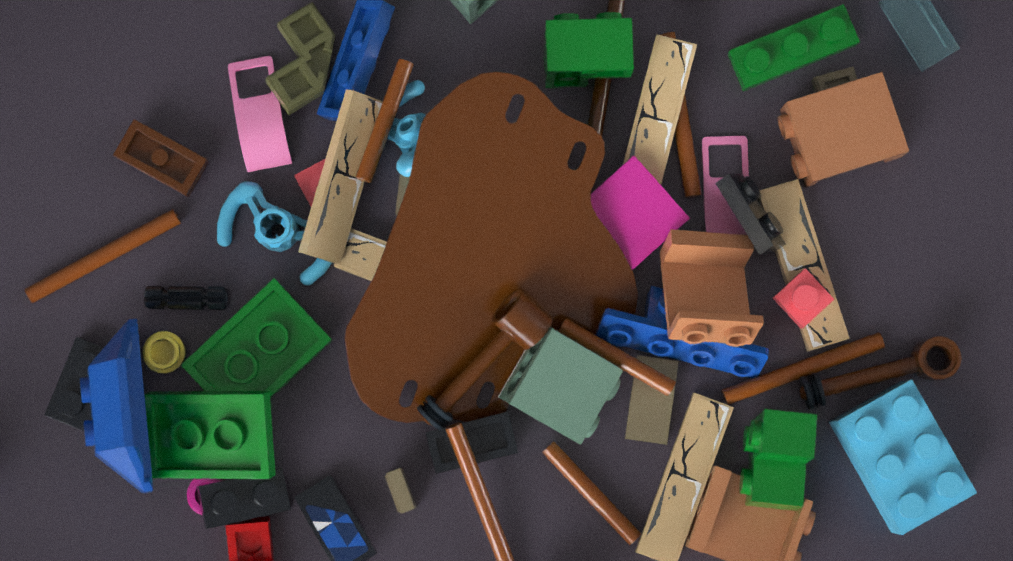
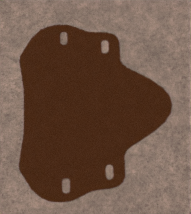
[345,72,638,423]

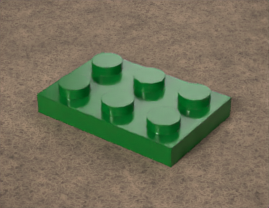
[181,278,333,399]
[144,391,276,479]

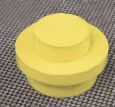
[143,331,186,374]

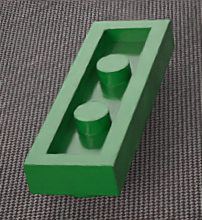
[728,4,860,91]

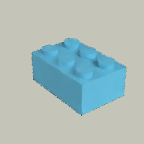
[828,379,977,535]

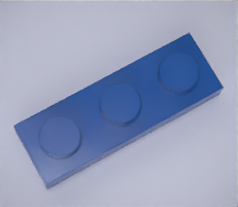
[317,0,395,121]

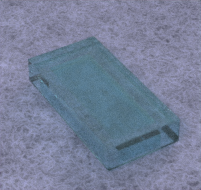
[879,0,960,72]

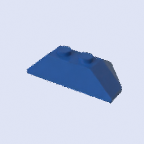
[80,319,153,493]

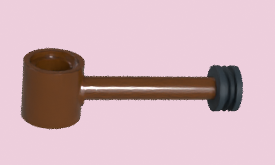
[417,289,553,431]
[799,336,962,410]

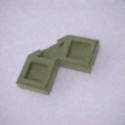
[265,2,335,115]

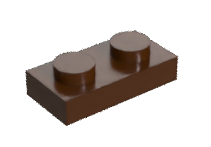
[113,119,209,198]

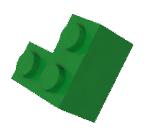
[544,12,634,88]
[739,409,817,511]

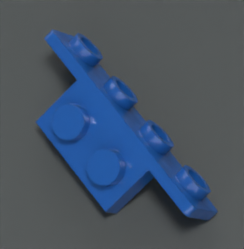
[596,286,769,378]

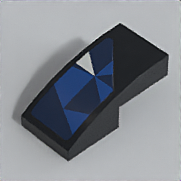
[294,475,378,561]

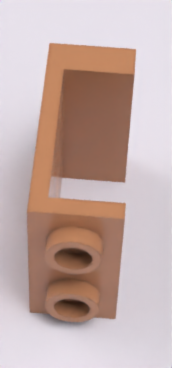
[777,72,909,188]
[659,229,764,347]
[684,465,816,561]

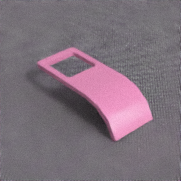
[228,56,292,172]
[702,136,749,235]

